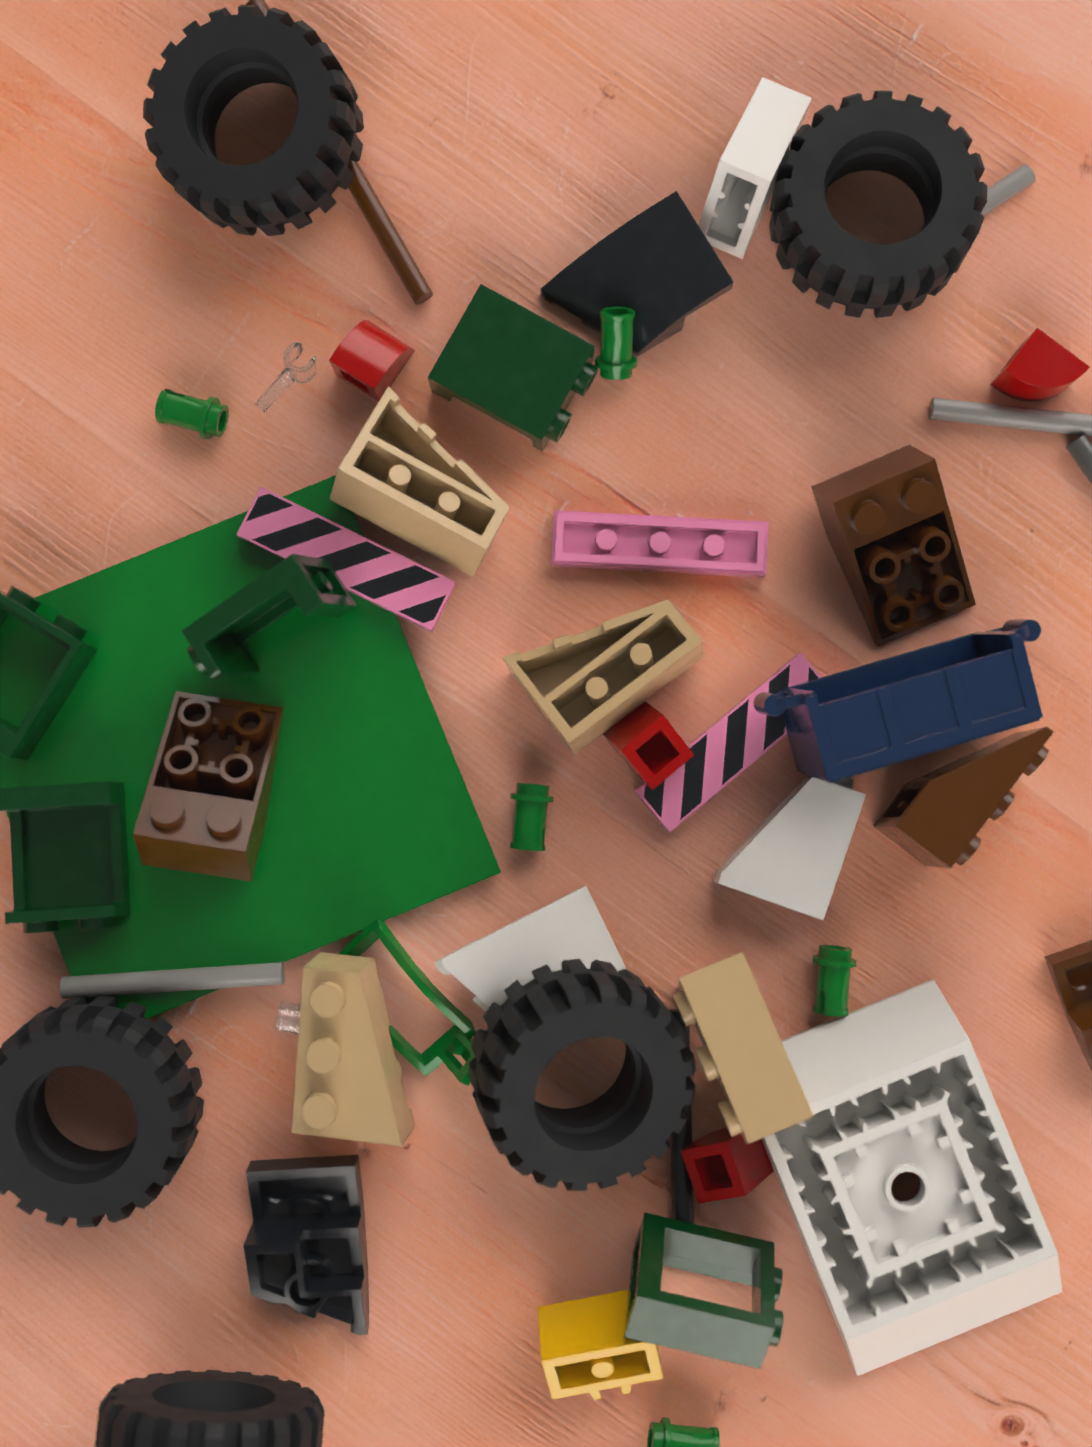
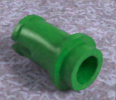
[595,307,637,380]
[155,389,229,440]
[510,783,554,851]
[812,945,856,1017]
[647,1417,720,1447]

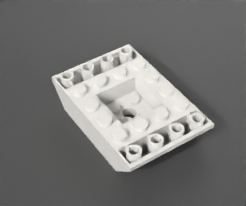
[761,980,1063,1376]

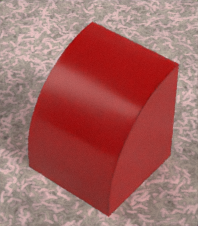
[329,320,415,402]
[990,327,1090,402]
[603,702,694,790]
[680,1127,774,1204]

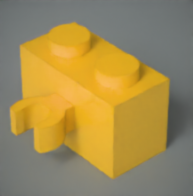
[537,1290,663,1400]

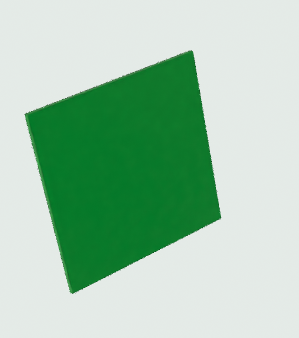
[0,475,501,1019]

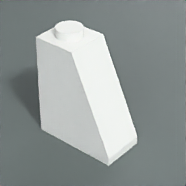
[698,77,812,259]
[712,777,866,920]

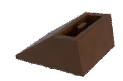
[811,444,976,647]
[133,691,284,881]
[873,727,1053,868]

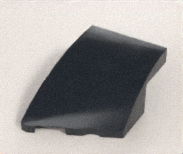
[540,191,734,357]
[243,1155,369,1335]

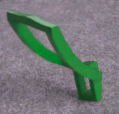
[339,919,476,1086]

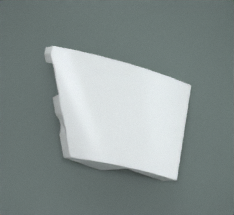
[434,886,626,1012]

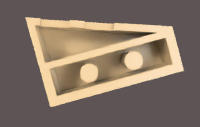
[329,386,510,577]
[502,599,703,755]
[291,952,415,1147]
[673,952,814,1144]

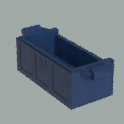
[754,619,1043,783]

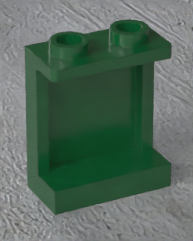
[428,284,598,451]
[182,554,357,679]
[0,781,131,933]

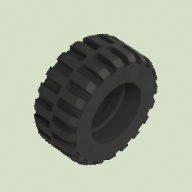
[143,5,364,236]
[769,91,987,318]
[469,959,696,1191]
[0,996,204,1228]
[95,1370,325,1447]

